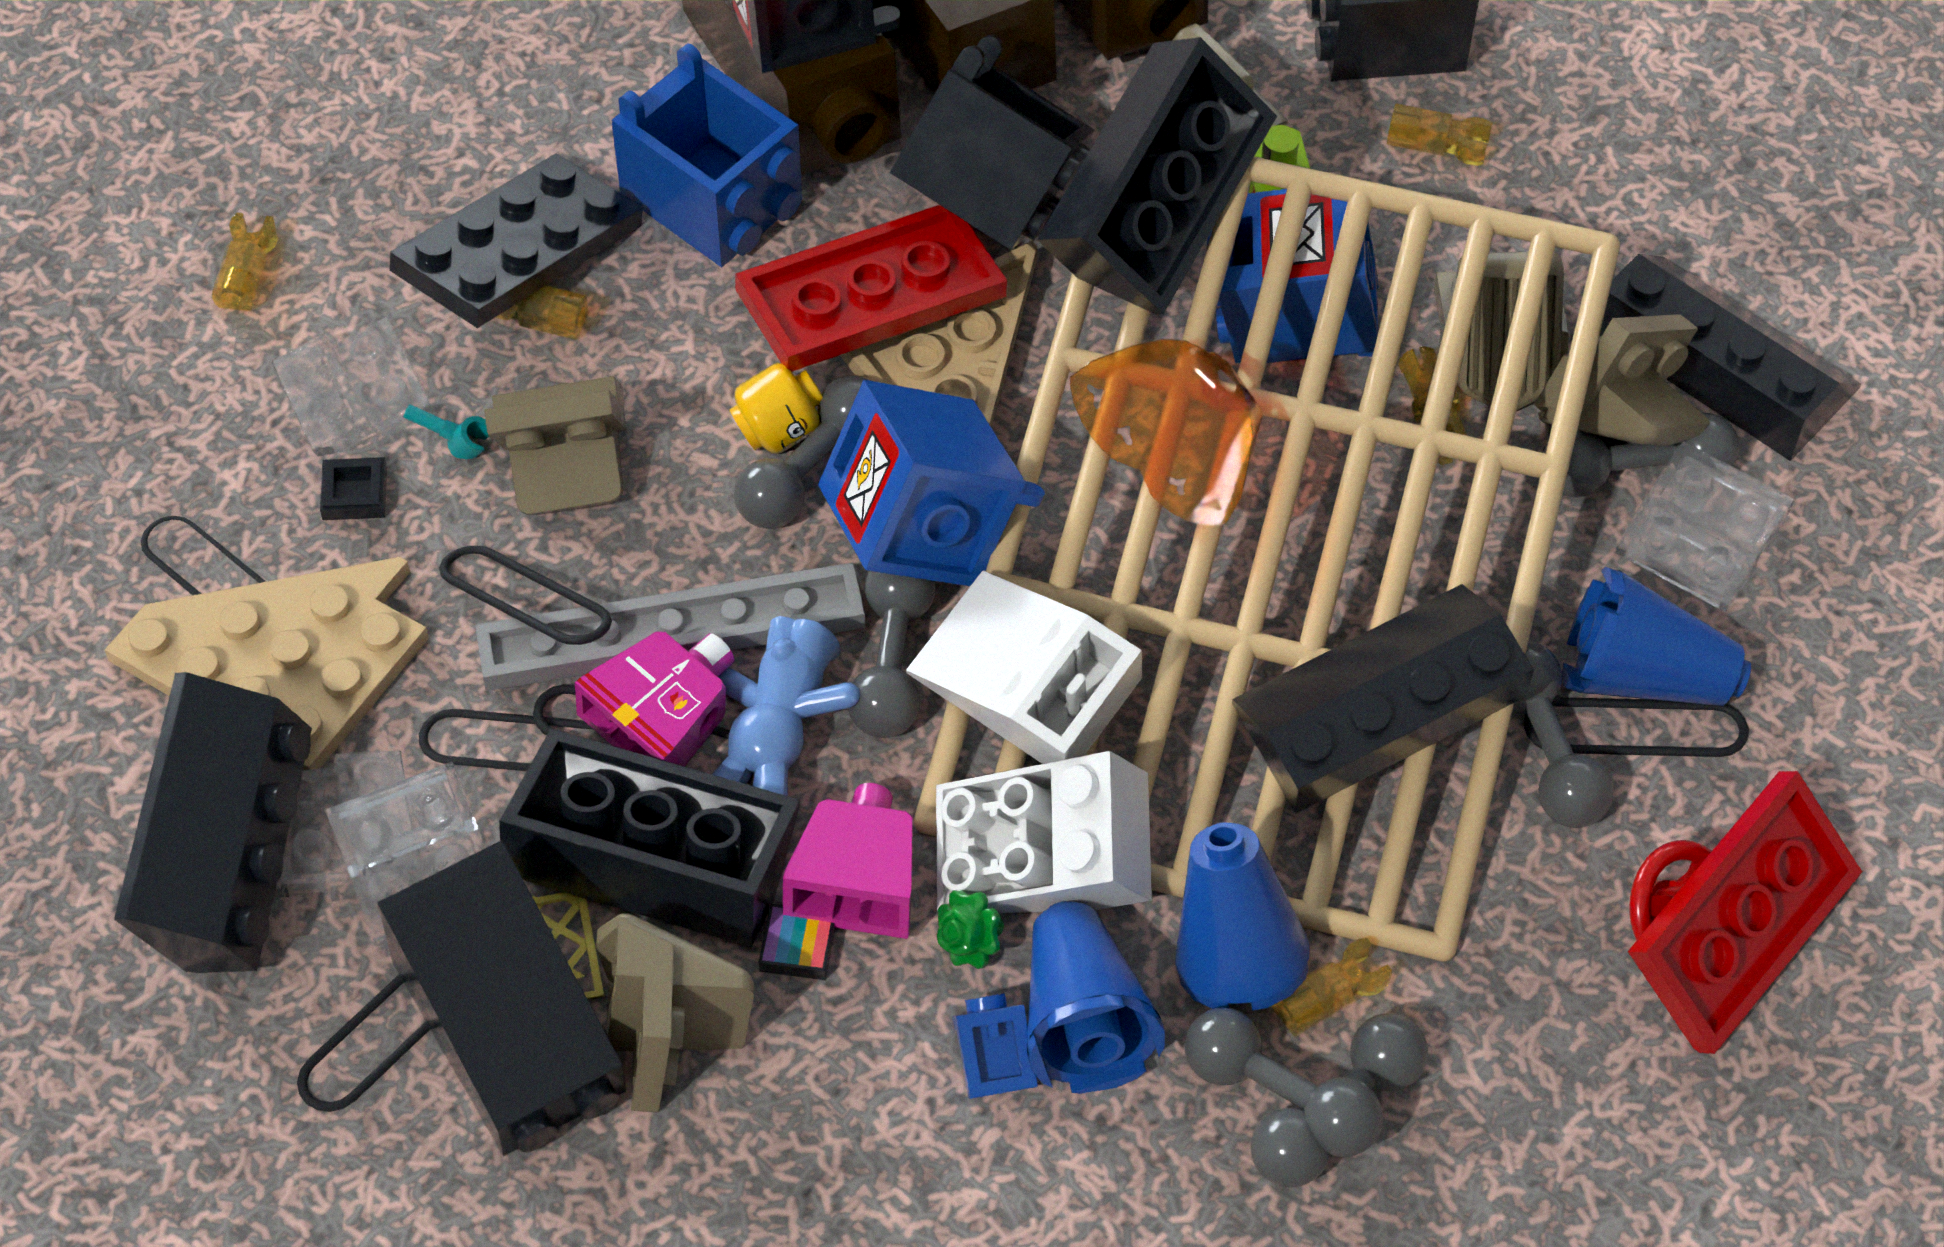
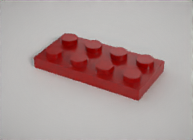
[735,205,1008,372]
[1628,771,1862,1054]

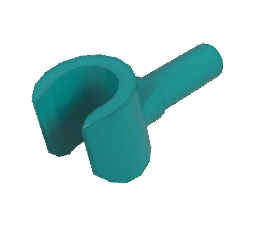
[403,404,490,459]

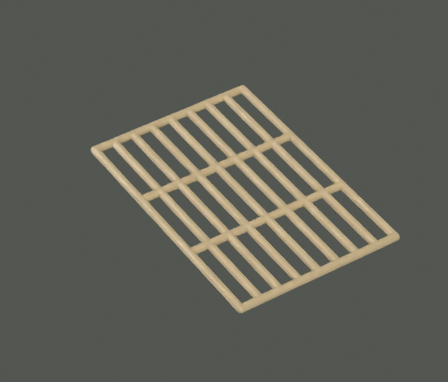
[914,157,1620,962]

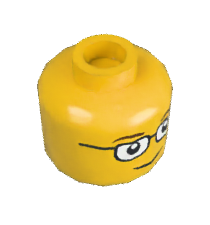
[729,362,823,454]

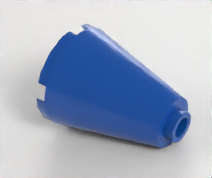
[1562,566,1751,706]
[1175,822,1310,1011]
[1027,901,1165,1094]

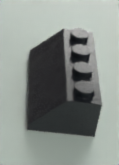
[1037,37,1277,315]
[1600,254,1861,461]
[1232,584,1534,814]
[114,672,312,973]
[499,728,800,948]

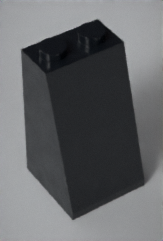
[377,841,626,1156]

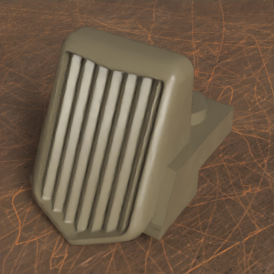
[1434,252,1569,411]
[1534,314,1710,447]
[484,376,626,516]
[596,913,754,1112]

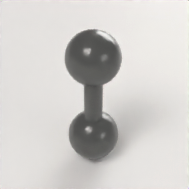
[734,375,871,529]
[1542,413,1739,498]
[848,571,936,738]
[1512,641,1614,828]
[1184,1007,1383,1157]
[1251,1013,1428,1188]

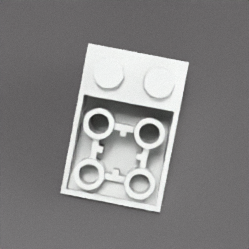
[906,571,1142,764]
[936,751,1152,913]

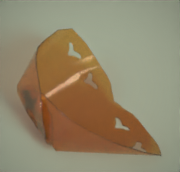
[1070,339,1263,526]

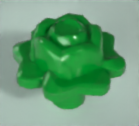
[937,890,1004,969]

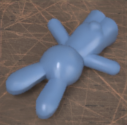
[712,616,860,796]

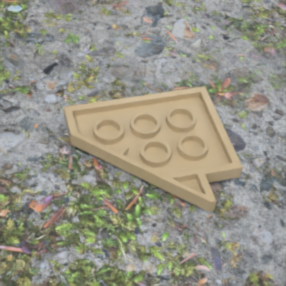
[840,241,1037,428]
[105,557,429,778]

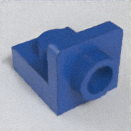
[952,993,1038,1099]

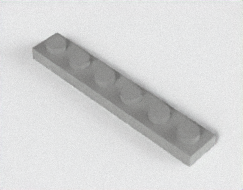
[475,562,865,691]

